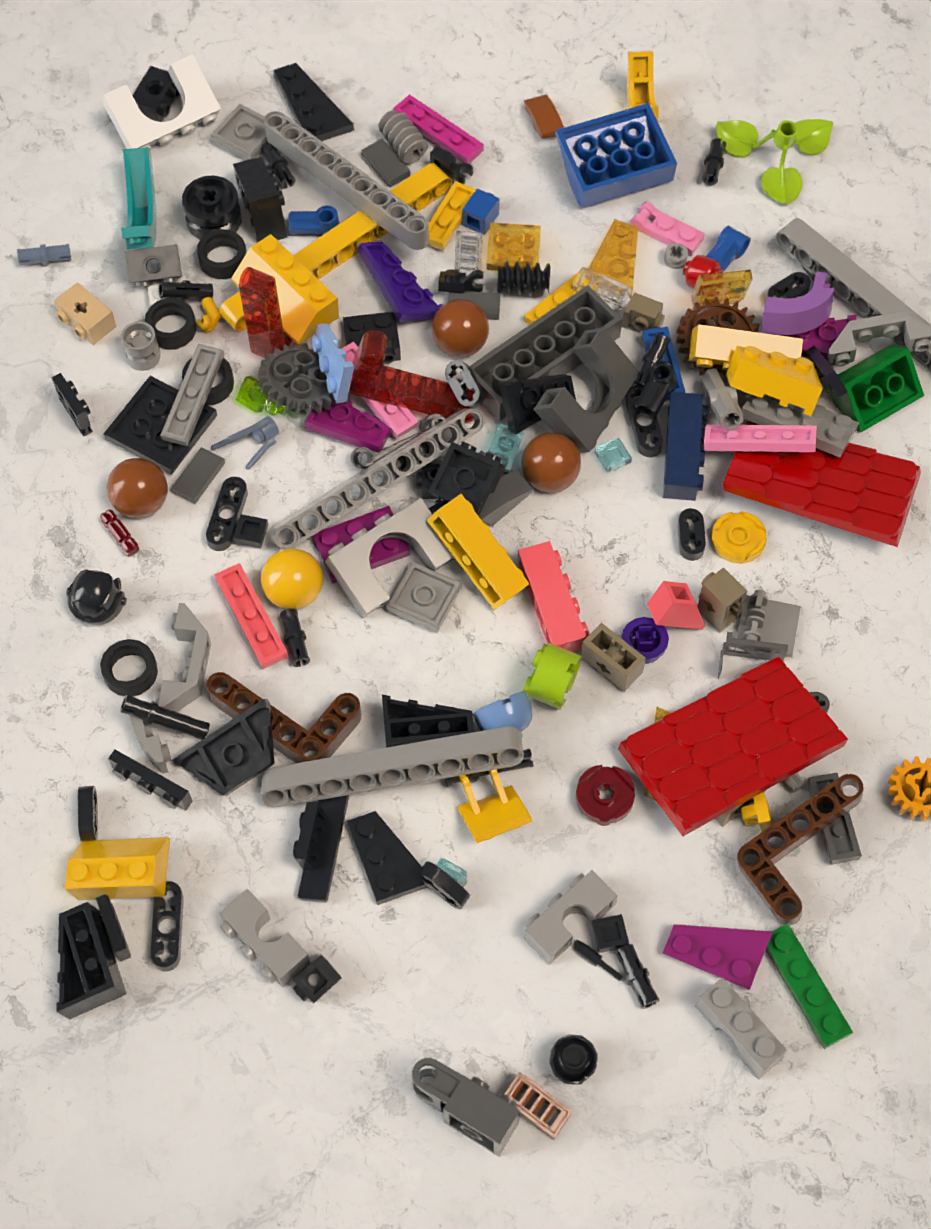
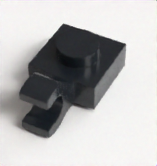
[430,147,473,184]
[438,269,484,293]

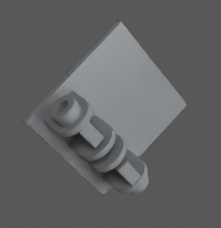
[737,590,801,657]

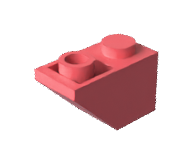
[647,581,705,630]

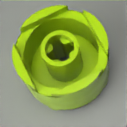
[523,643,582,710]

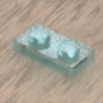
[488,423,524,473]

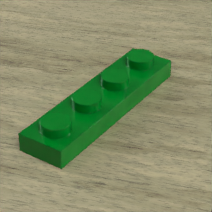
[766,924,853,1049]

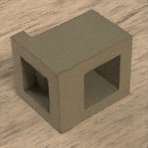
[622,292,665,331]

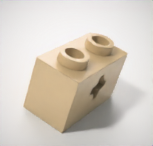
[54,282,117,345]

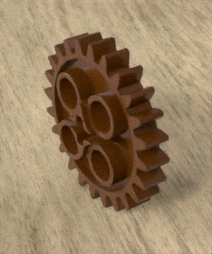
[676,297,760,376]

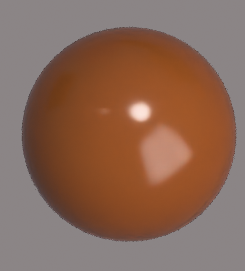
[431,299,489,358]
[521,433,581,493]
[106,458,168,518]

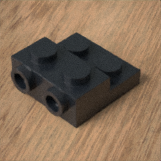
[343,311,401,364]
[428,441,505,515]

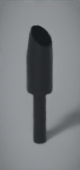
[574,939,623,981]

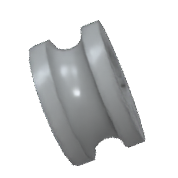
[664,243,688,269]

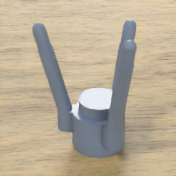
[211,416,279,469]

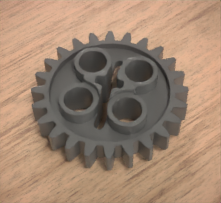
[258,343,337,415]

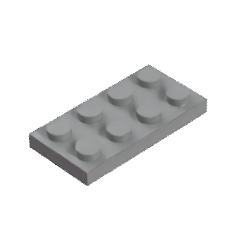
[741,394,859,457]

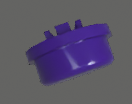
[622,617,669,664]

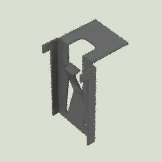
[718,632,788,679]

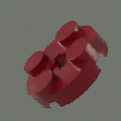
[575,765,635,826]

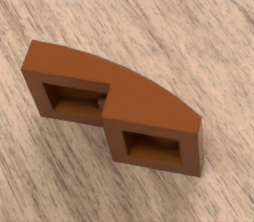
[524,94,564,139]

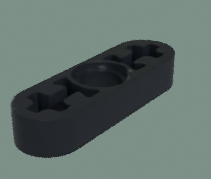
[626,385,663,458]
[206,476,248,551]
[151,881,184,972]

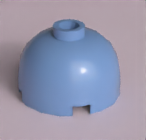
[473,691,532,738]

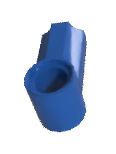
[288,205,340,236]
[706,225,751,272]

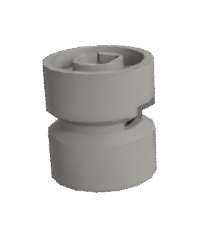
[121,321,161,371]

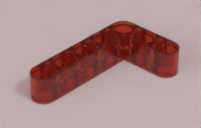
[239,266,293,359]
[349,331,476,423]

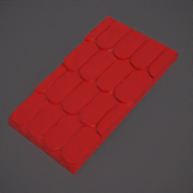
[722,420,921,547]
[618,656,848,837]

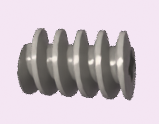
[378,110,429,164]

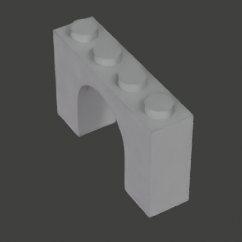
[325,498,455,618]

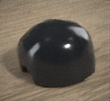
[549,1034,598,1085]

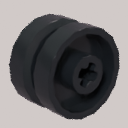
[182,175,242,240]

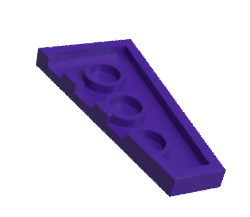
[357,241,443,322]

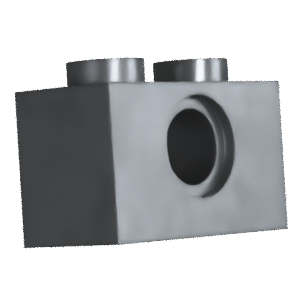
[124,244,182,287]

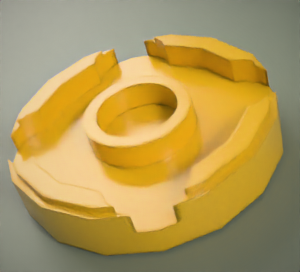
[711,511,767,564]

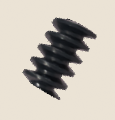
[497,261,551,297]

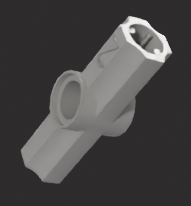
[701,369,743,431]

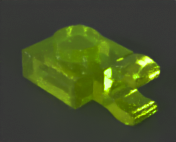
[235,376,285,416]

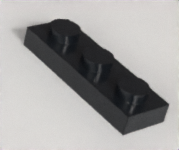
[805,346,848,398]
[108,749,193,811]

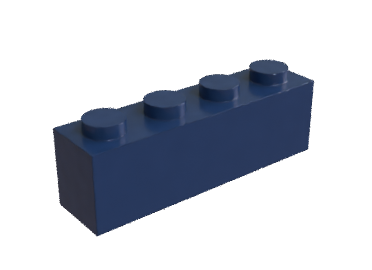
[663,392,707,501]

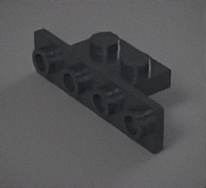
[293,795,350,902]

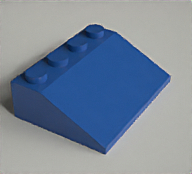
[555,103,677,209]

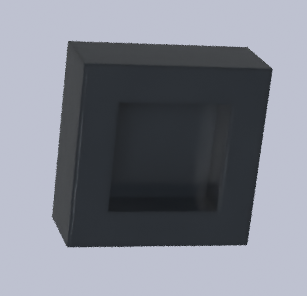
[233,514,268,548]
[591,914,629,953]

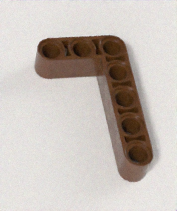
[206,672,362,763]
[737,774,864,925]

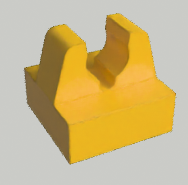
[740,792,773,832]

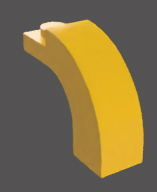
[627,50,659,123]

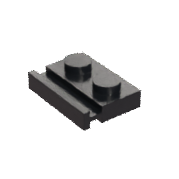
[51,373,93,437]

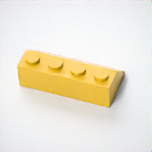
[232,234,339,345]

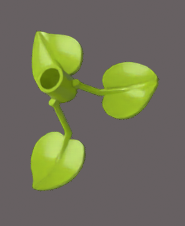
[716,119,833,204]

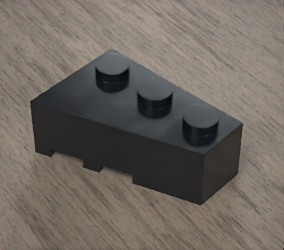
[233,156,288,243]
[382,694,475,748]
[56,902,127,1019]

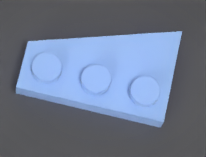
[312,323,354,403]

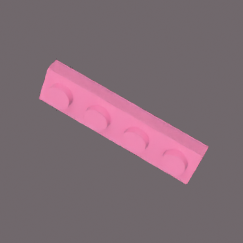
[342,342,418,439]
[704,425,817,453]

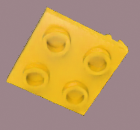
[457,769,533,844]

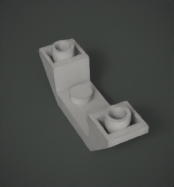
[827,311,931,367]
[155,603,211,712]

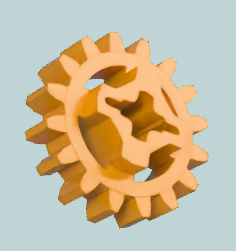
[887,756,931,822]

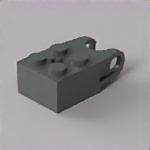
[412,1058,520,1157]

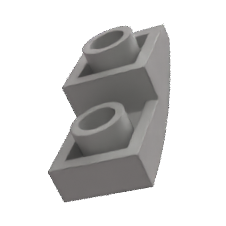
[129,715,171,774]

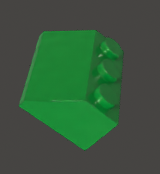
[830,345,924,432]

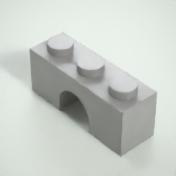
[524,870,617,965]
[219,889,310,987]
[695,977,788,1079]

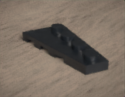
[273,63,354,141]

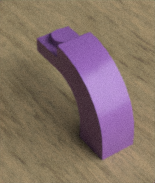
[762,272,834,335]

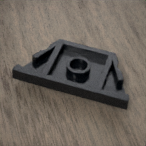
[173,699,275,796]

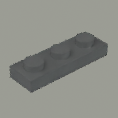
[807,772,862,865]

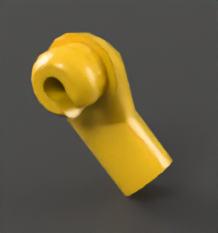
[197,297,221,332]

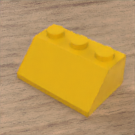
[65,837,170,900]

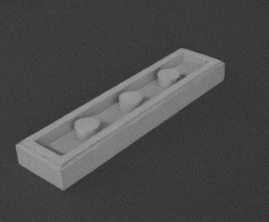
[161,344,225,446]

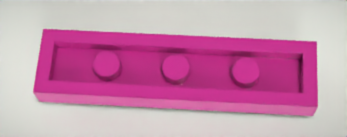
[393,94,484,164]

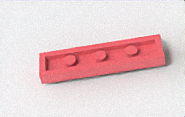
[214,563,288,669]

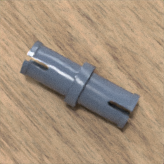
[17,244,71,266]

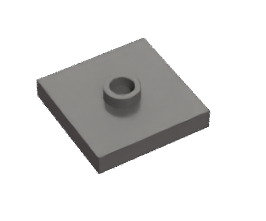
[211,104,269,160]
[386,561,462,633]

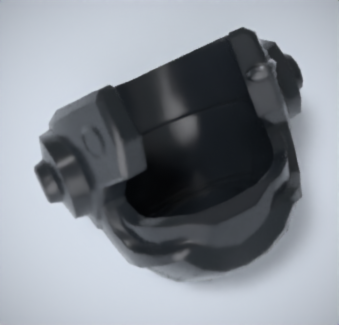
[66,569,127,625]

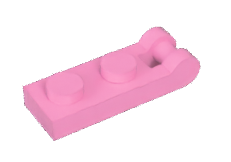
[630,202,705,257]

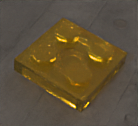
[486,222,541,271]
[691,269,753,306]

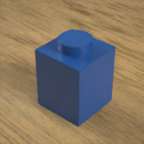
[462,188,499,236]

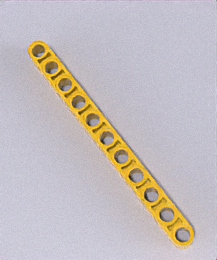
[219,163,452,332]

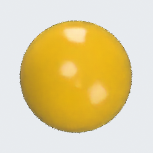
[261,548,323,610]

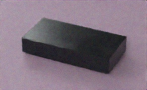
[96,894,131,962]

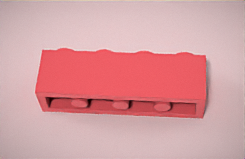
[517,541,589,653]

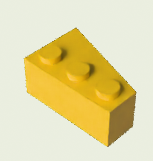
[726,345,823,416]

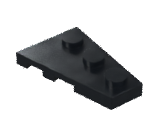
[499,374,576,434]
[347,811,428,905]

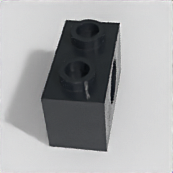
[132,66,180,122]

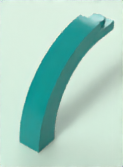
[121,147,156,250]

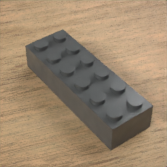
[467,285,622,422]

